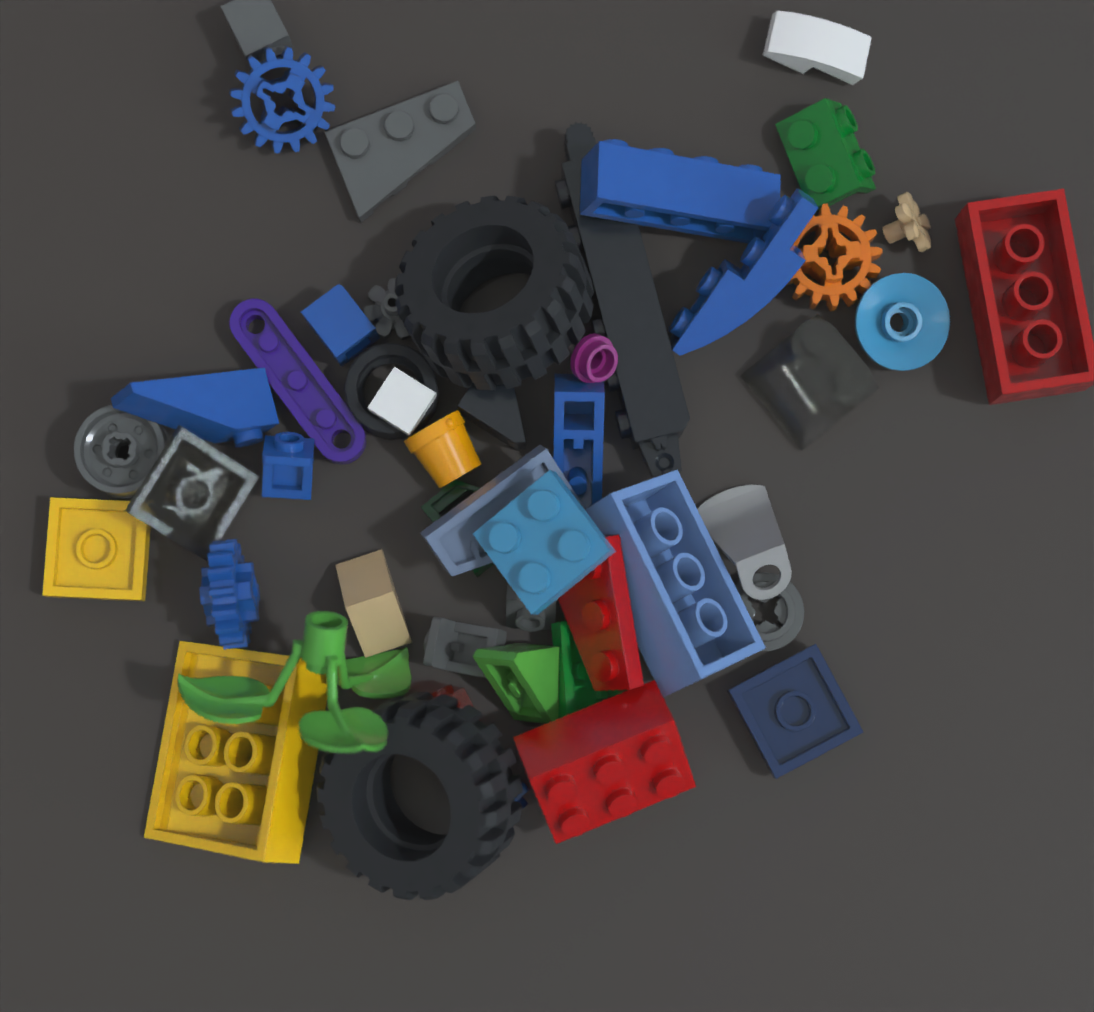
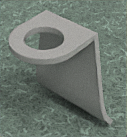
[697,484,792,600]

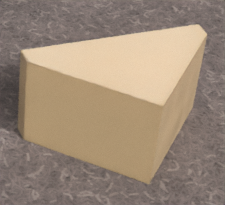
[335,549,413,658]

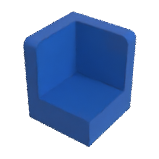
[301,284,380,367]

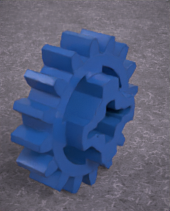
[229,46,335,153]
[199,539,260,650]

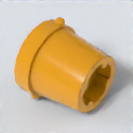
[404,410,481,488]

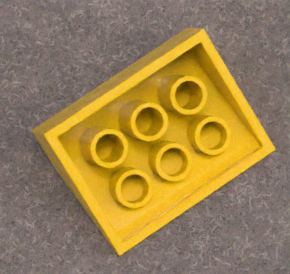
[144,641,327,864]

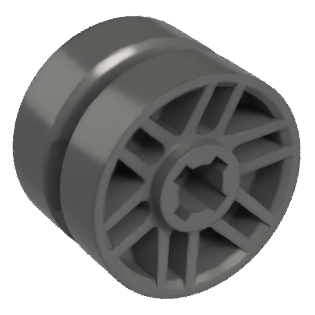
[74,405,176,501]

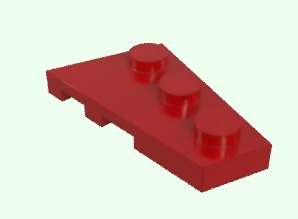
[558,535,644,691]

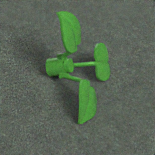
[177,611,412,753]

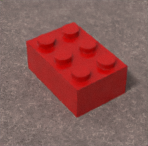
[513,680,696,844]

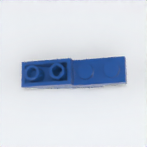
[668,188,818,355]

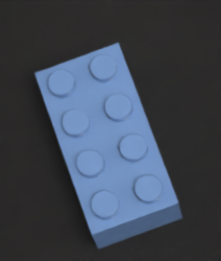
[585,469,766,698]

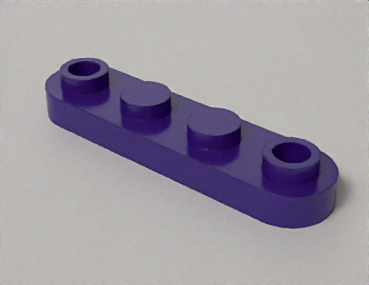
[230,299,367,465]

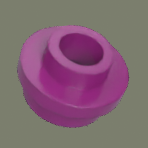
[570,334,618,383]

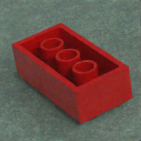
[955,188,1094,405]

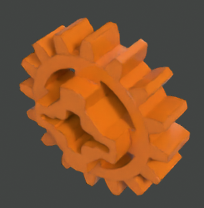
[787,204,883,311]

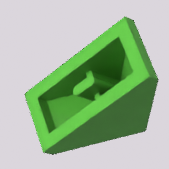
[472,643,560,724]

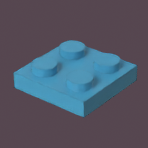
[473,470,616,615]

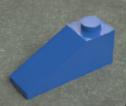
[111,367,279,447]
[553,374,605,509]

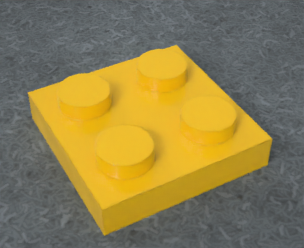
[42,497,152,602]

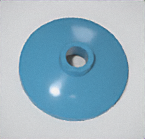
[855,273,950,371]

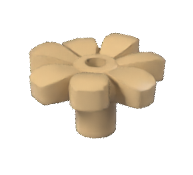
[883,192,931,252]

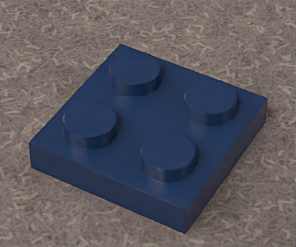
[727,644,864,779]

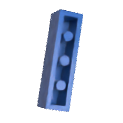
[580,139,781,244]

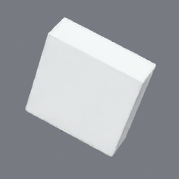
[367,367,437,437]

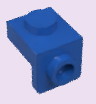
[262,432,315,500]

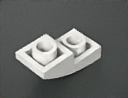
[763,10,872,85]

